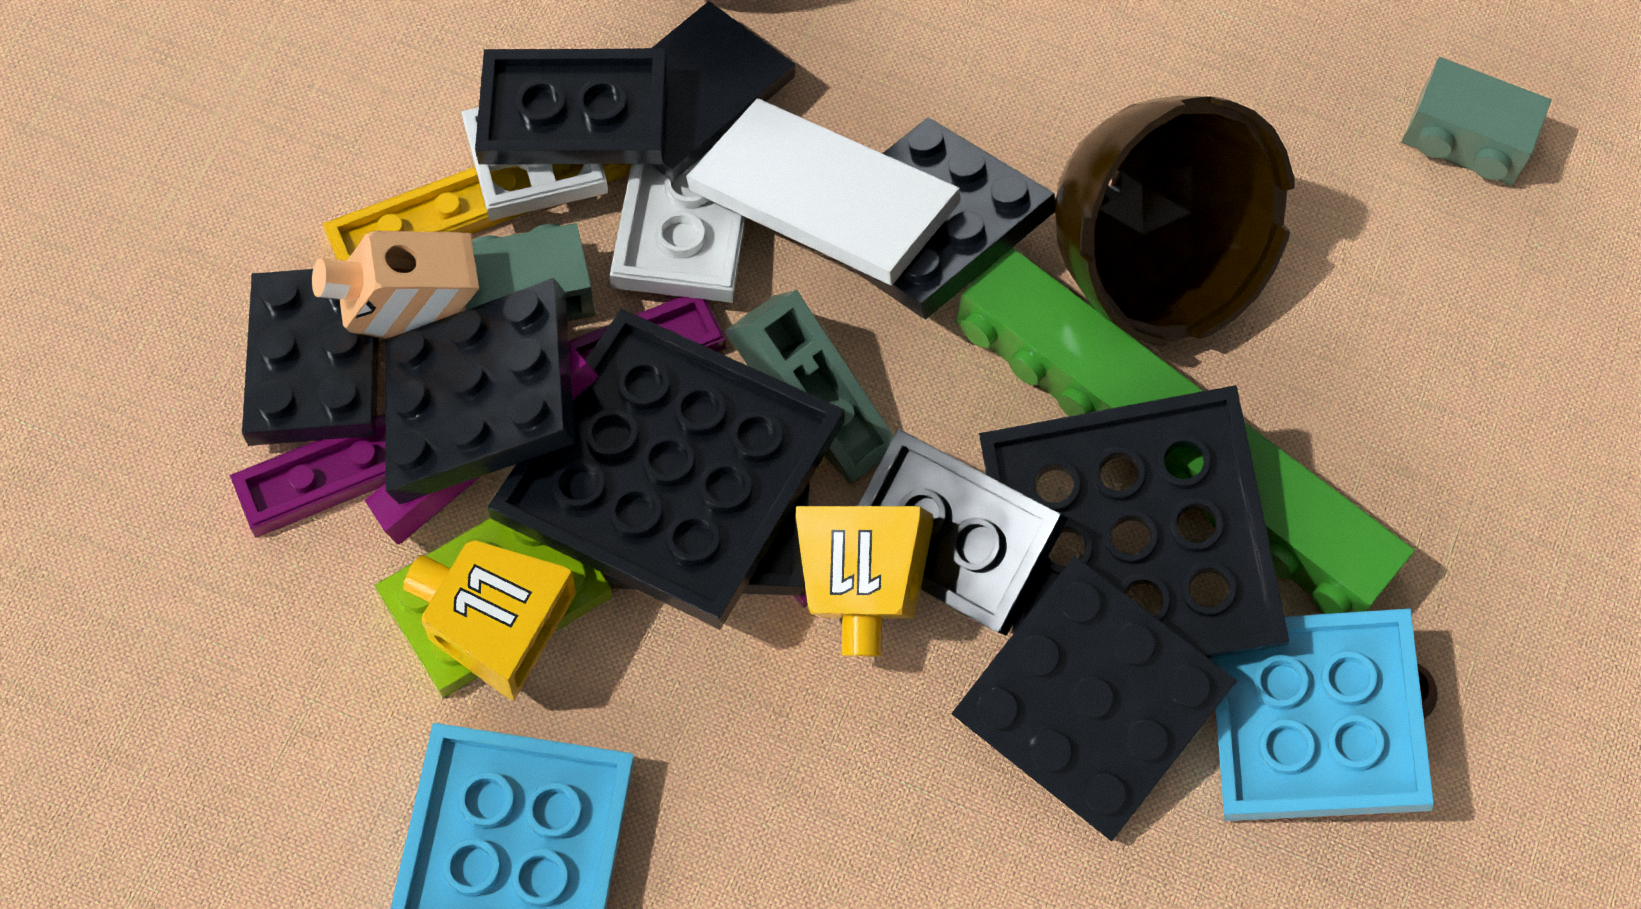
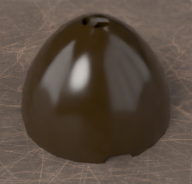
[1055,95,1295,345]

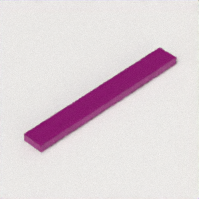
[229,297,726,538]

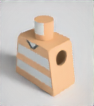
[312,231,479,339]

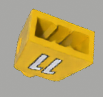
[796,506,933,657]
[403,540,576,701]

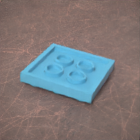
[1212,609,1434,821]
[390,723,635,909]

